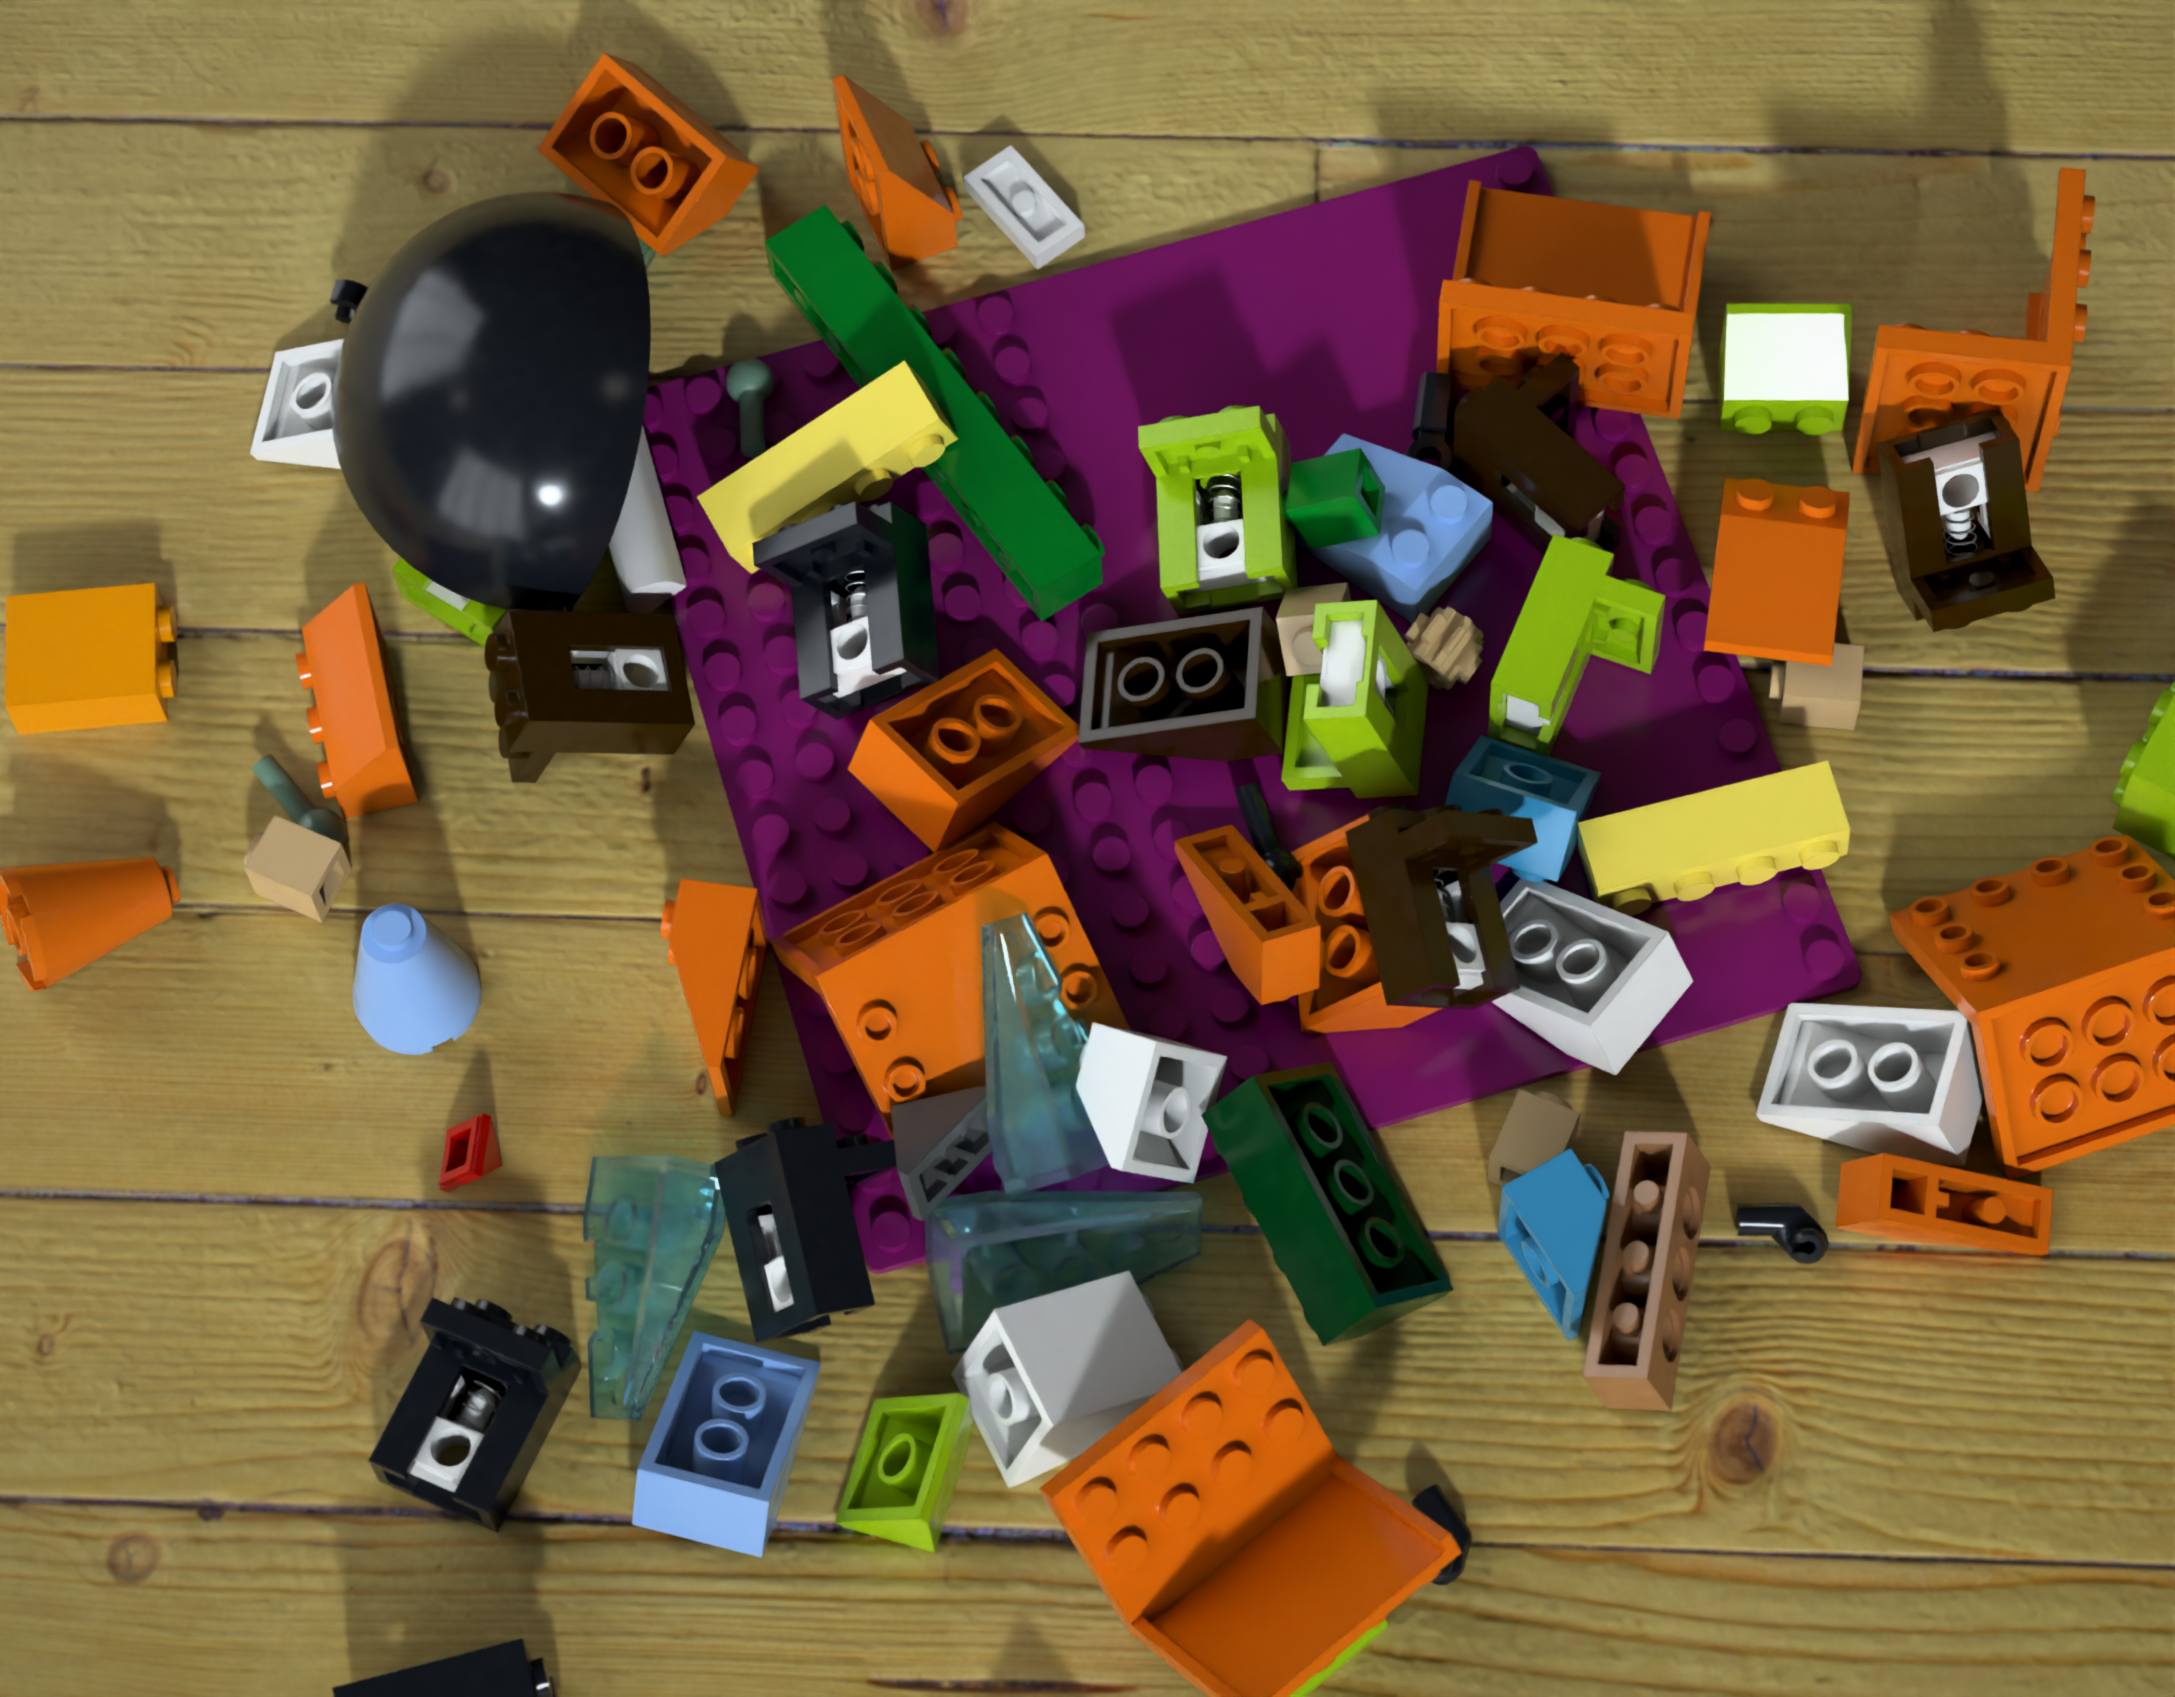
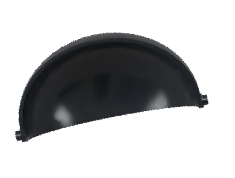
[331,192,651,611]

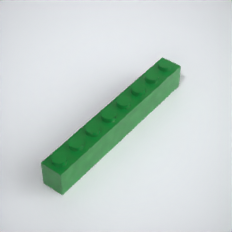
[764,205,1105,622]

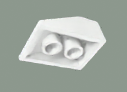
[250,339,344,469]
[1491,878,1693,1076]
[1756,1002,1984,1166]

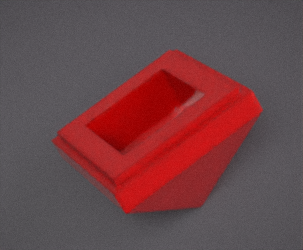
[439,1113,502,1192]

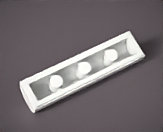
[608,425,687,614]

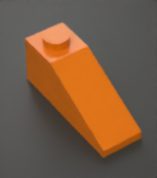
[1175,824,1320,1005]
[1835,1153,2053,1256]

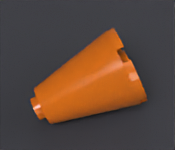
[0,857,180,993]

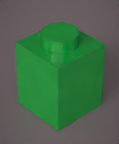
[1282,448,1386,550]

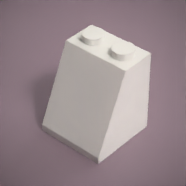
[951,1271,1184,1488]

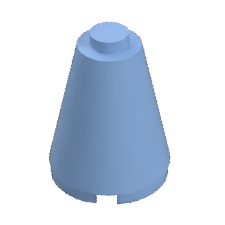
[352,903,482,1055]

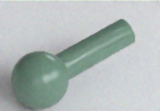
[726,358,775,458]
[251,754,346,846]

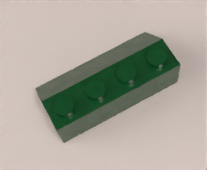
[1201,1062,1454,1346]

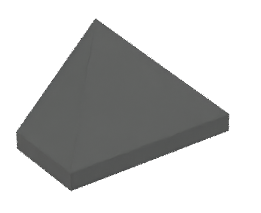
[890,1086,1006,1221]

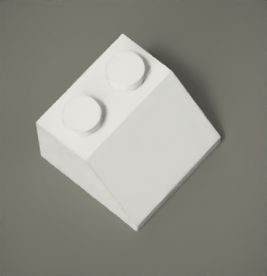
[1075,1022,1228,1184]

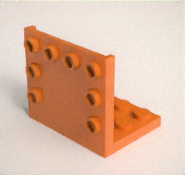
[1852,167,2095,492]
[1436,180,1711,419]
[770,821,1131,1140]
[1889,835,2175,1180]
[1039,1319,1462,1697]

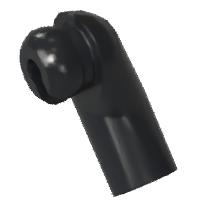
[1736,1203,1828,1264]
[1411,1484,1472,1585]

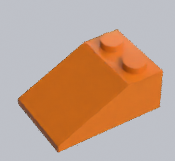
[832,75,963,272]
[1703,477,1850,666]
[848,648,1079,853]
[661,878,769,1117]

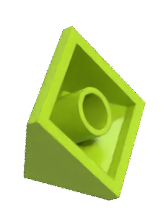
[835,1393,974,1553]

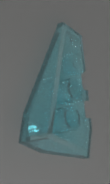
[981,912,1110,1197]
[583,1155,726,1421]
[925,1191,1202,1355]

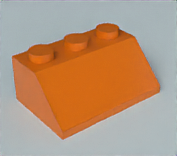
[537,53,760,256]
[295,582,418,819]
[1291,814,1443,1034]

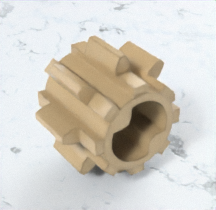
[1404,607,1484,691]

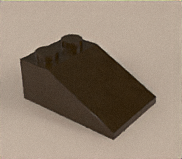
[1078,607,1288,762]

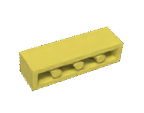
[697,360,958,574]
[1578,760,1850,916]

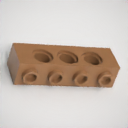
[1583,1131,1711,1411]

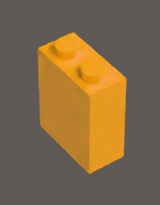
[5,582,178,735]

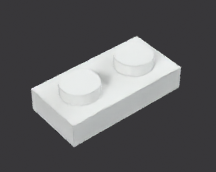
[963,145,1085,270]

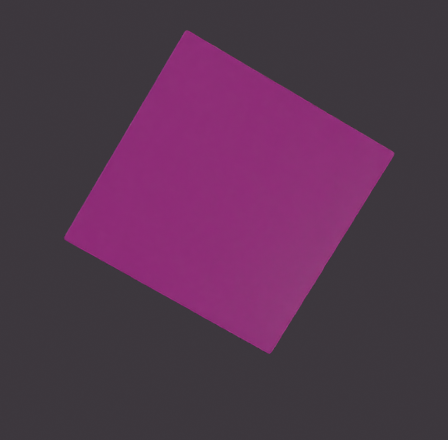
[642,146,1862,1274]

